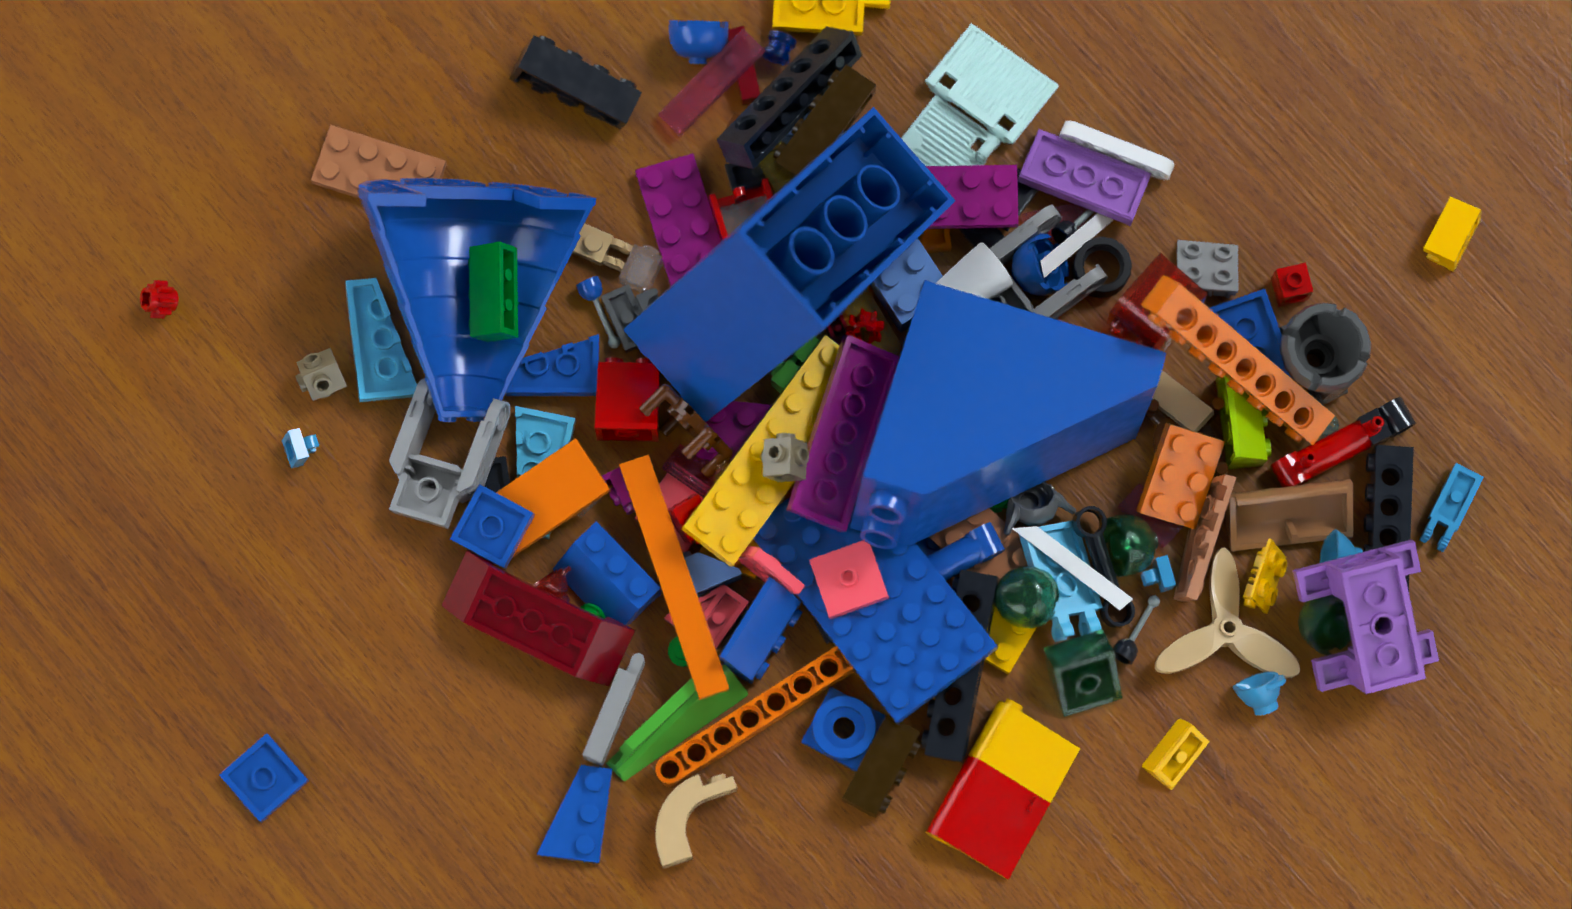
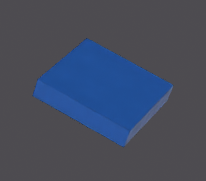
[450,484,535,569]
[219,733,309,823]

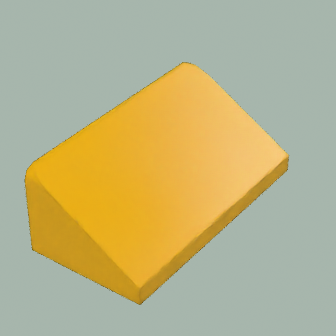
[1142,719,1210,790]

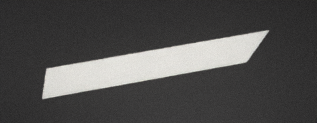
[1040,213,1113,278]
[1012,526,1133,610]

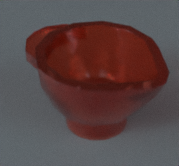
[533,566,572,602]

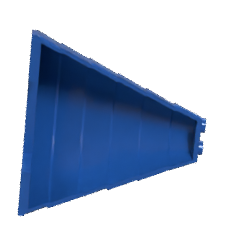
[358,178,596,422]

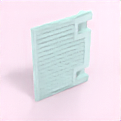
[925,23,1059,145]
[901,95,1002,166]

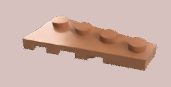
[1173,474,1236,603]

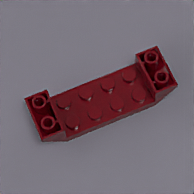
[441,549,636,687]

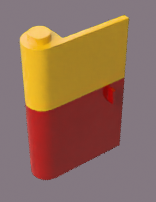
[926,698,1080,880]

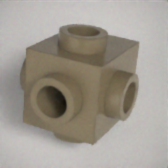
[295,348,347,401]
[761,433,809,482]

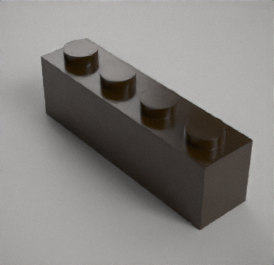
[773,64,876,180]

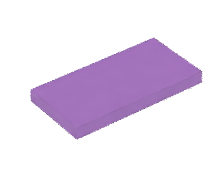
[1017,129,1152,226]

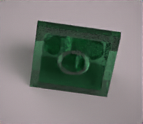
[1043,629,1123,717]

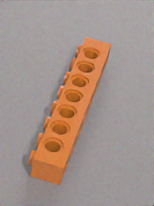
[1141,275,1335,445]

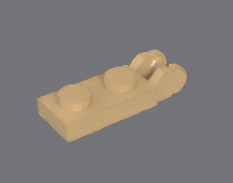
[572,224,635,272]

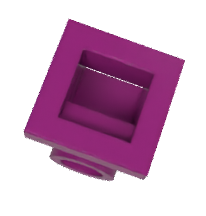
[602,467,635,515]

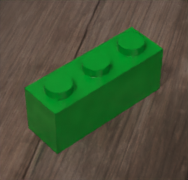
[468,242,518,342]

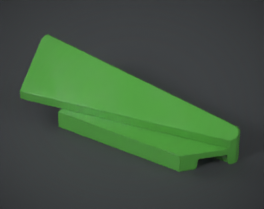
[606,664,748,781]

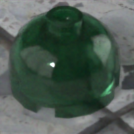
[1103,514,1158,577]
[995,566,1059,629]
[1297,595,1352,655]

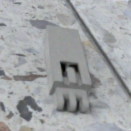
[582,653,645,767]

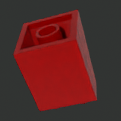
[595,357,660,442]

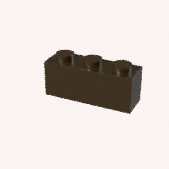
[842,714,921,818]

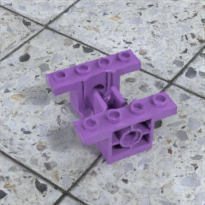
[1293,540,1439,694]

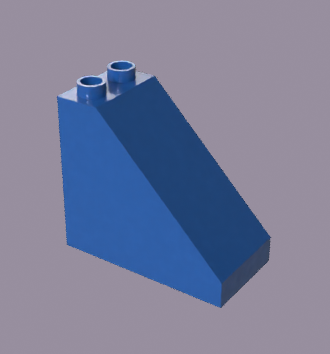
[623,107,956,422]
[850,280,1167,549]

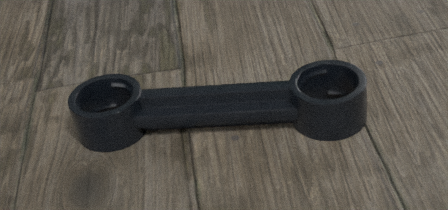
[1072,506,1135,628]

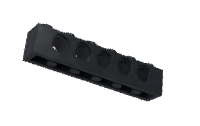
[717,26,863,169]
[1363,445,1414,630]
[921,570,1000,763]

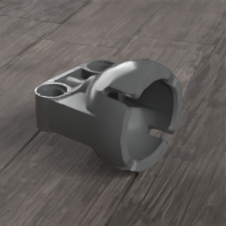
[1280,302,1372,405]

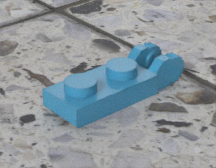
[1419,463,1483,552]

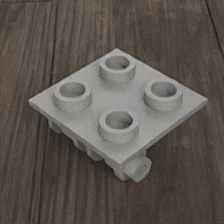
[1175,240,1238,298]

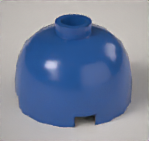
[669,20,728,64]
[1011,233,1069,296]

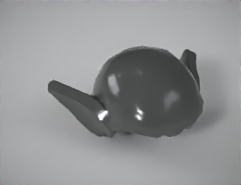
[1004,482,1076,536]

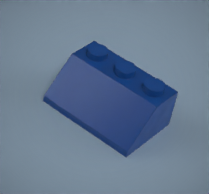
[553,521,662,626]
[719,576,803,684]

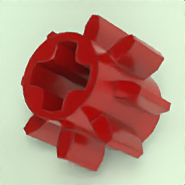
[140,280,179,319]
[846,308,884,344]

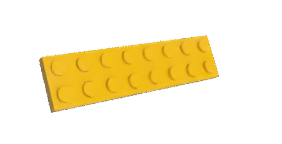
[681,335,840,567]

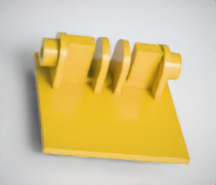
[1242,538,1287,614]

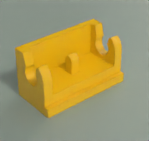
[1423,196,1481,272]

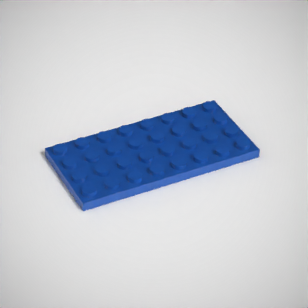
[753,496,998,724]

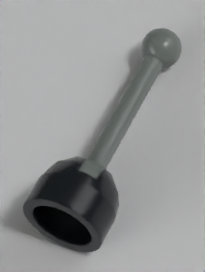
[1051,210,1094,245]
[1110,595,1160,665]

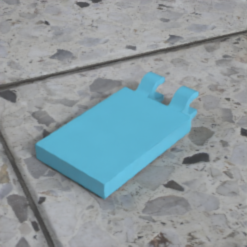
[1018,521,1103,642]

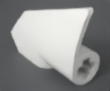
[936,242,1013,299]

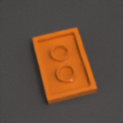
[1136,423,1225,529]

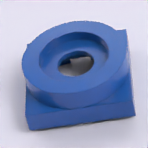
[801,687,886,772]

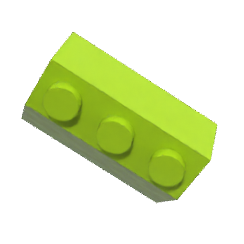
[1216,376,1271,469]

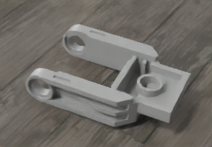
[990,205,1108,319]
[389,378,510,529]

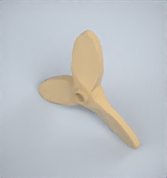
[1155,548,1300,678]

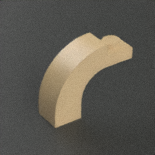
[656,774,737,869]

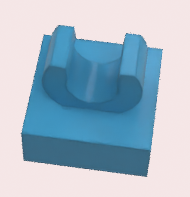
[282,428,319,469]
[1140,555,1176,592]

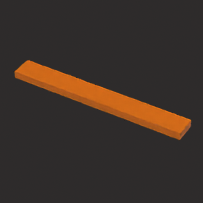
[619,454,729,700]

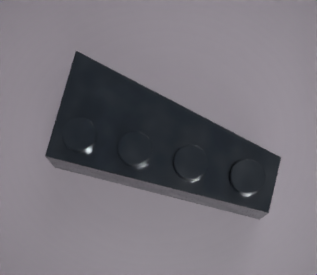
[509,35,642,129]

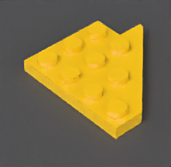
[772,0,890,36]

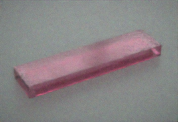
[658,29,765,137]

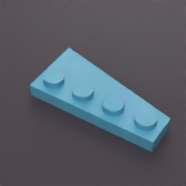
[345,278,418,402]
[515,406,576,539]

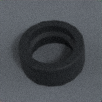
[1072,237,1132,298]

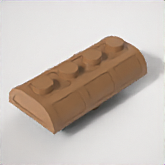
[1225,479,1353,551]

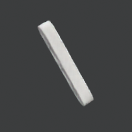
[1059,121,1175,180]

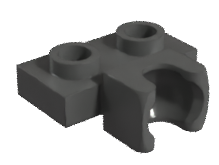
[601,284,658,353]

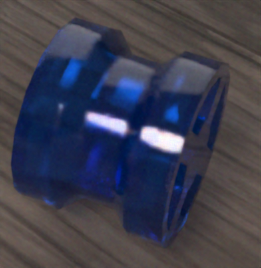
[761,30,797,66]

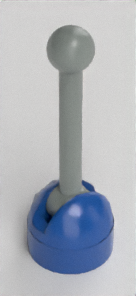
[576,276,620,348]

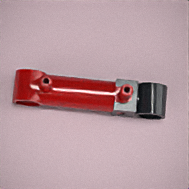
[1270,397,1416,487]

